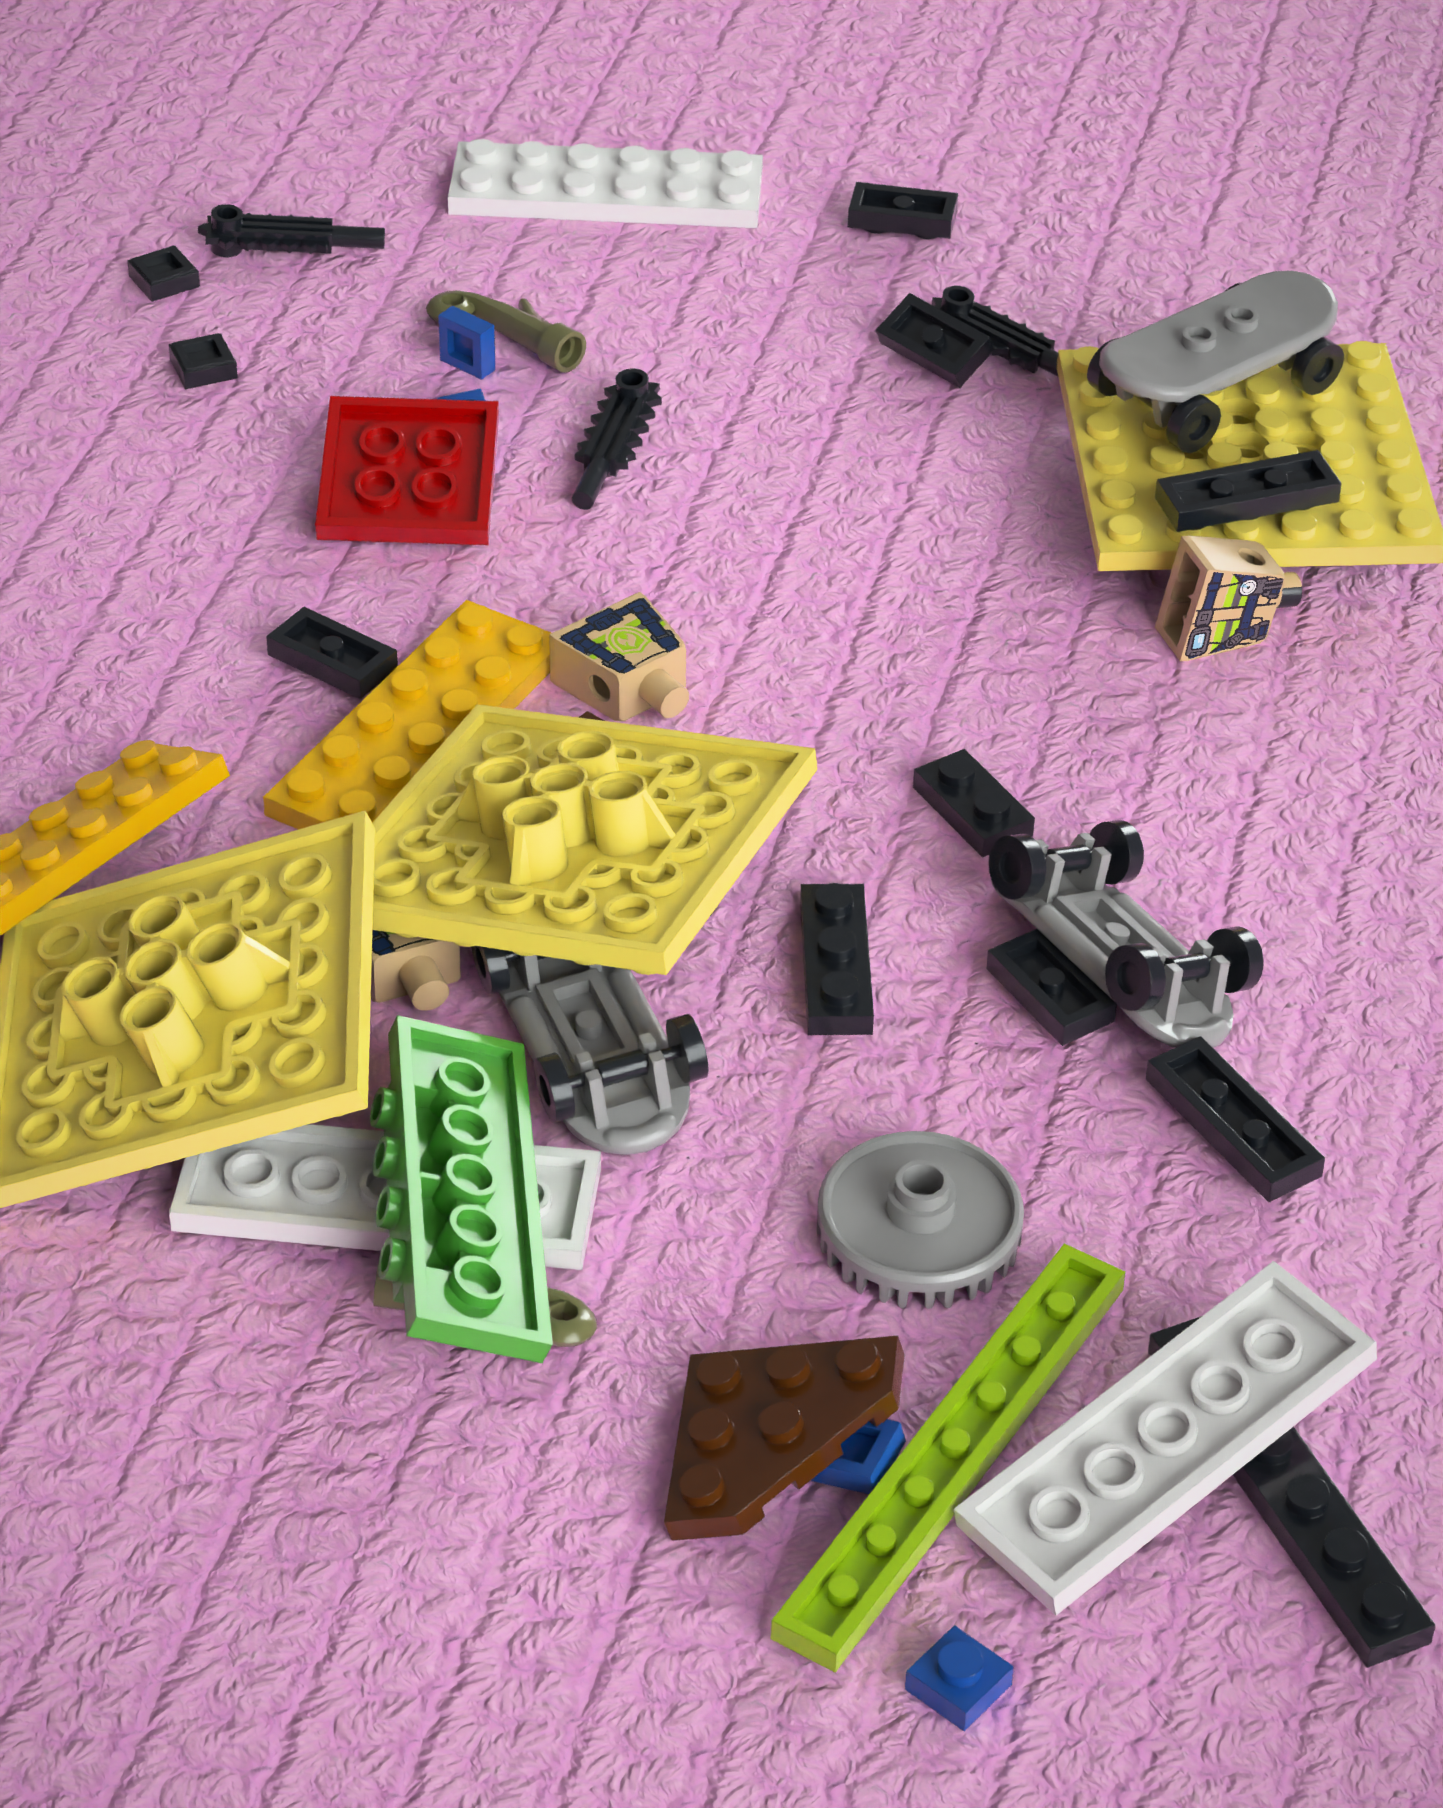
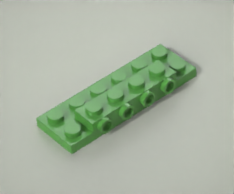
[370,1015,553,1363]

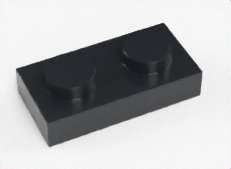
[848,182,958,239]
[875,293,995,388]
[266,607,398,699]
[913,749,1035,858]
[986,929,1117,1046]

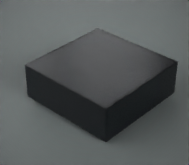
[127,245,200,302]
[169,333,238,389]

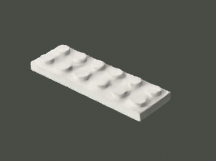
[448,139,763,228]
[169,1124,601,1270]
[954,1261,1377,1616]

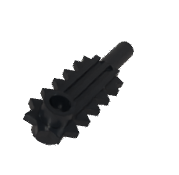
[198,204,385,257]
[932,286,1058,376]
[572,368,662,510]

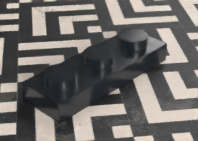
[1155,450,1342,532]
[800,883,874,1035]
[1146,1036,1325,1202]

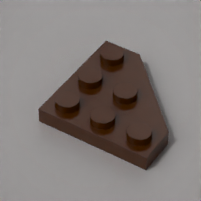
[664,1335,905,1541]

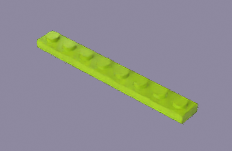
[771,1244,1125,1673]

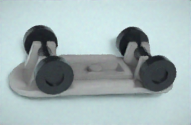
[1087,271,1344,453]
[989,820,1264,1048]
[471,946,709,1155]

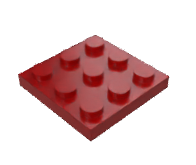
[315,396,499,545]

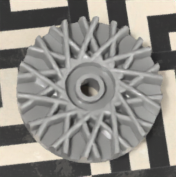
[817,1131,1024,1309]

